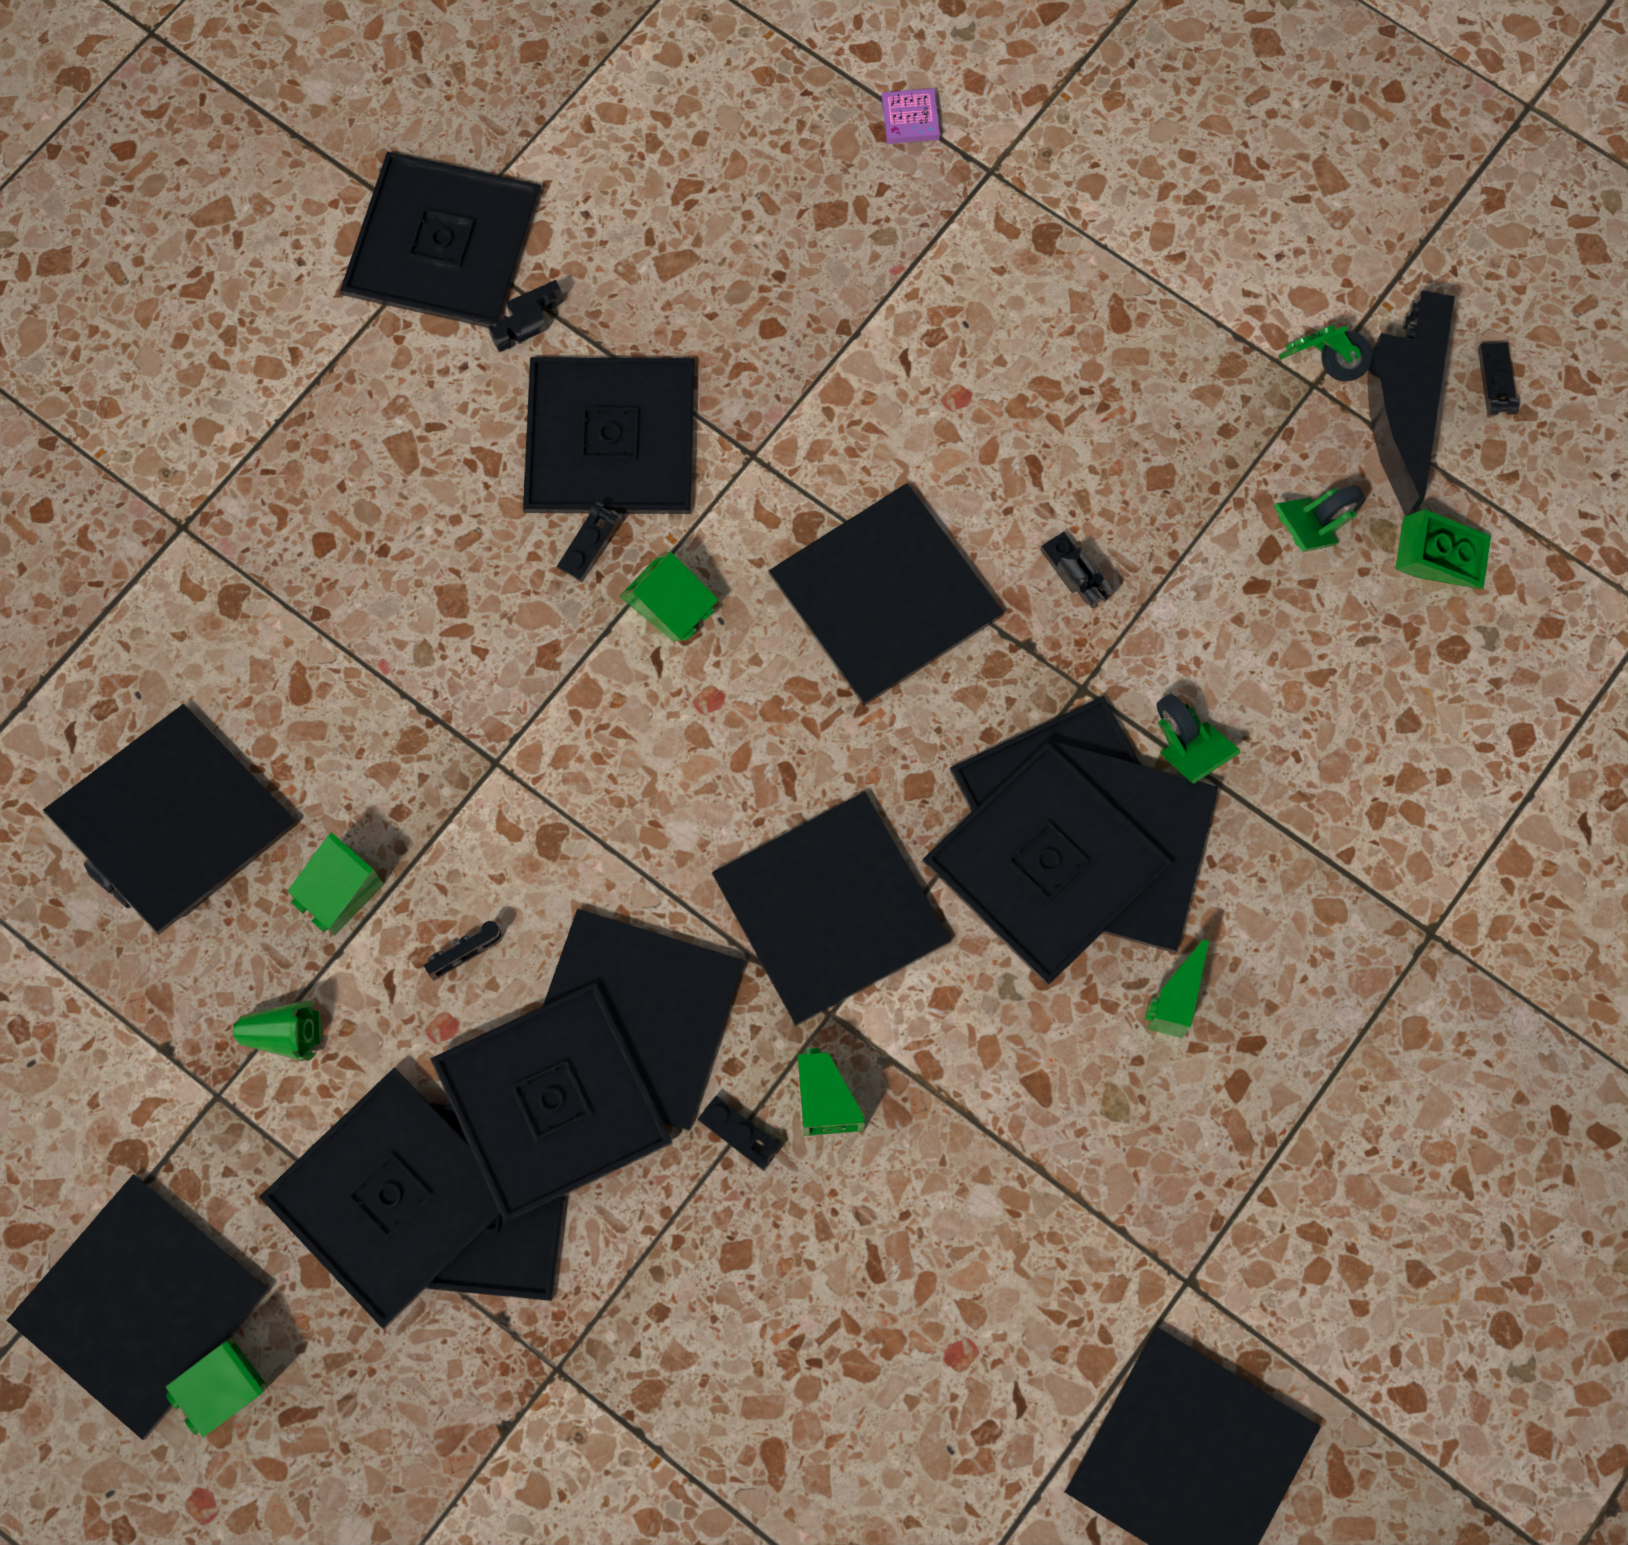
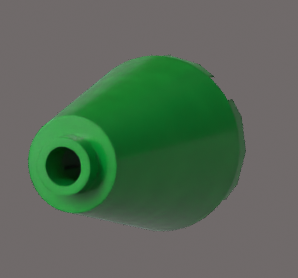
[233,1001,322,1061]

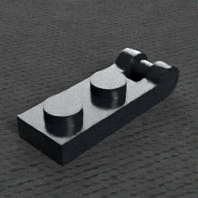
[1478,343,1519,416]
[557,501,622,583]
[423,921,502,981]
[697,1096,782,1171]

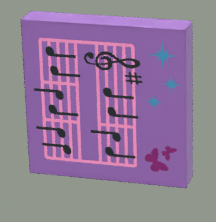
[882,88,940,144]

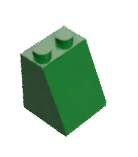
[619,551,719,642]
[288,832,384,935]
[798,1048,865,1136]
[166,1337,268,1437]

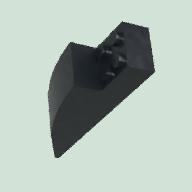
[1367,290,1455,516]

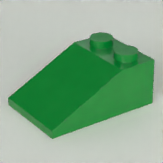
[1395,509,1491,589]
[1144,939,1209,1038]

